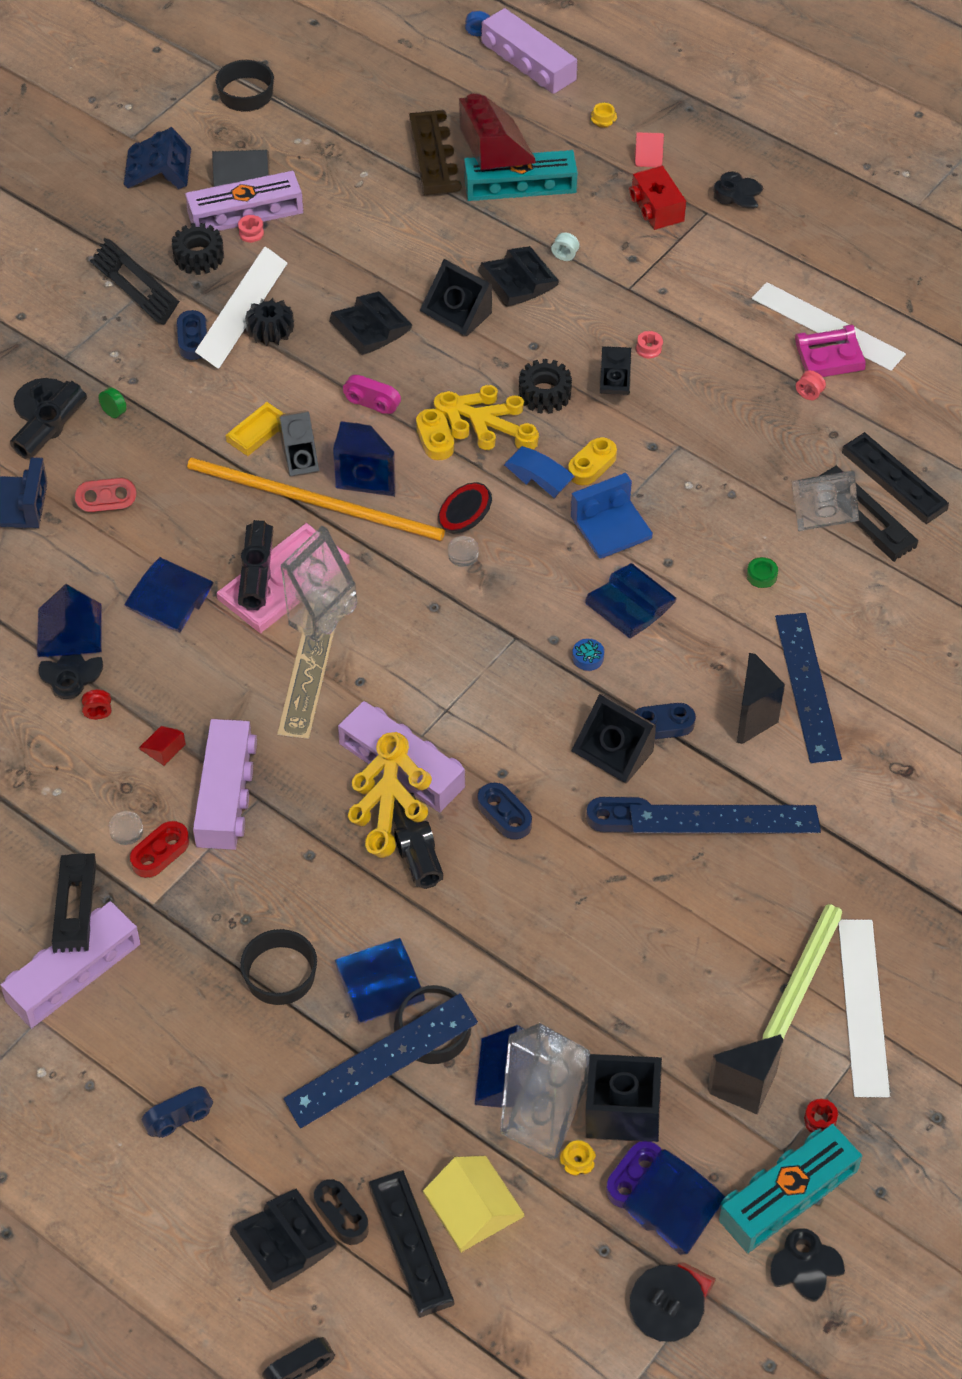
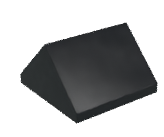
[212,150,269,187]
[420,259,492,336]
[736,653,785,744]
[571,694,656,783]
[708,1034,783,1114]

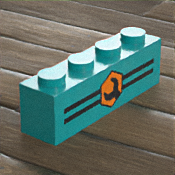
[464,150,578,201]
[719,1124,863,1254]

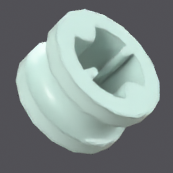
[551,232,580,261]

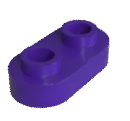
[606,1141,665,1208]

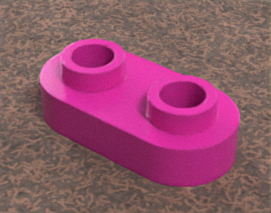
[343,375,401,414]

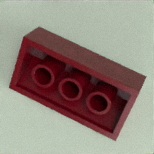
[459,93,535,170]

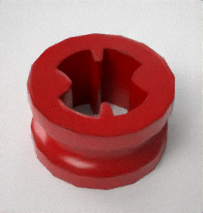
[82,689,112,720]
[804,1099,838,1133]

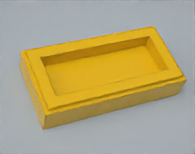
[226,402,285,456]

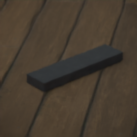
[842,432,949,524]
[369,1170,454,1318]

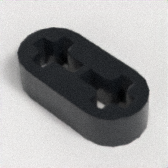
[314,1179,369,1245]
[262,1337,335,1379]

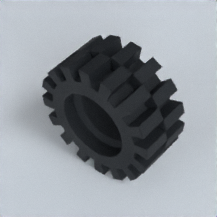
[172,223,224,275]
[519,359,572,414]

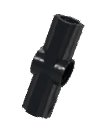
[10,380,87,459]
[238,520,274,610]
[392,793,443,889]

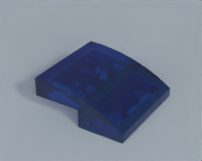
[124,557,214,633]
[585,563,677,638]
[334,938,426,1024]
[622,1149,725,1255]

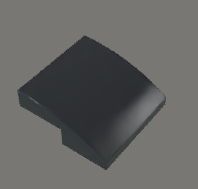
[478,246,559,306]
[329,291,413,355]
[230,1188,337,1291]

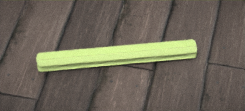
[762,904,842,1040]

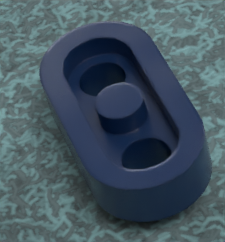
[177,310,207,360]
[634,703,696,740]
[478,783,532,840]
[586,797,651,832]
[141,1086,213,1138]

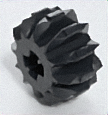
[245,298,294,346]

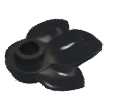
[713,171,764,208]
[39,647,103,699]
[770,1228,845,1302]

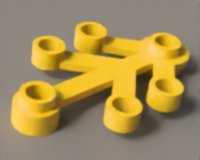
[434,385,539,450]
[348,732,432,858]

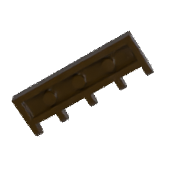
[409,110,462,195]

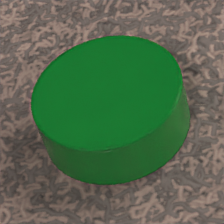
[98,387,127,418]
[746,557,778,588]

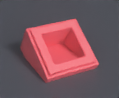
[635,132,664,167]

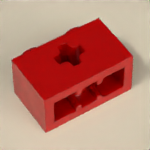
[629,165,686,230]

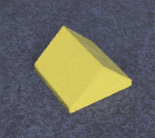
[423,1156,524,1252]

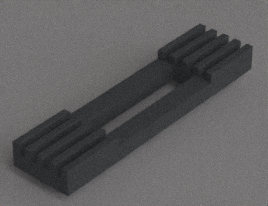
[90,238,180,325]
[813,465,918,562]
[52,853,96,953]

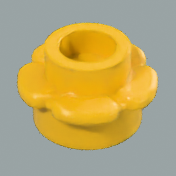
[591,103,617,128]
[560,1140,596,1176]

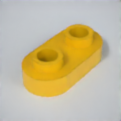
[416,409,454,460]
[568,437,617,486]

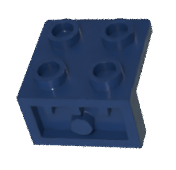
[124,127,191,190]
[0,457,48,528]

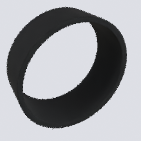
[215,60,274,112]
[240,929,317,1005]
[394,985,471,1064]

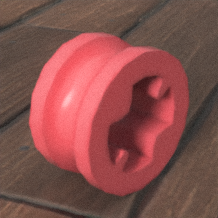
[238,215,264,242]
[636,331,663,359]
[795,370,826,400]

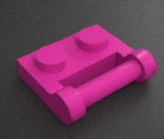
[795,324,866,377]

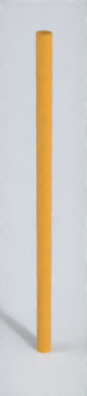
[187,457,445,541]

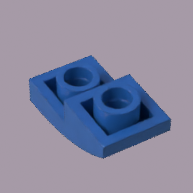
[504,446,574,498]

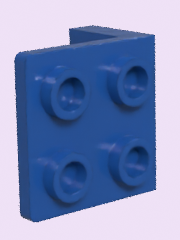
[571,473,653,559]

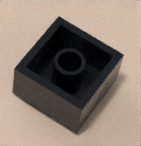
[585,1054,662,1142]

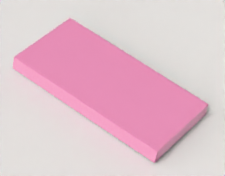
[217,523,350,634]

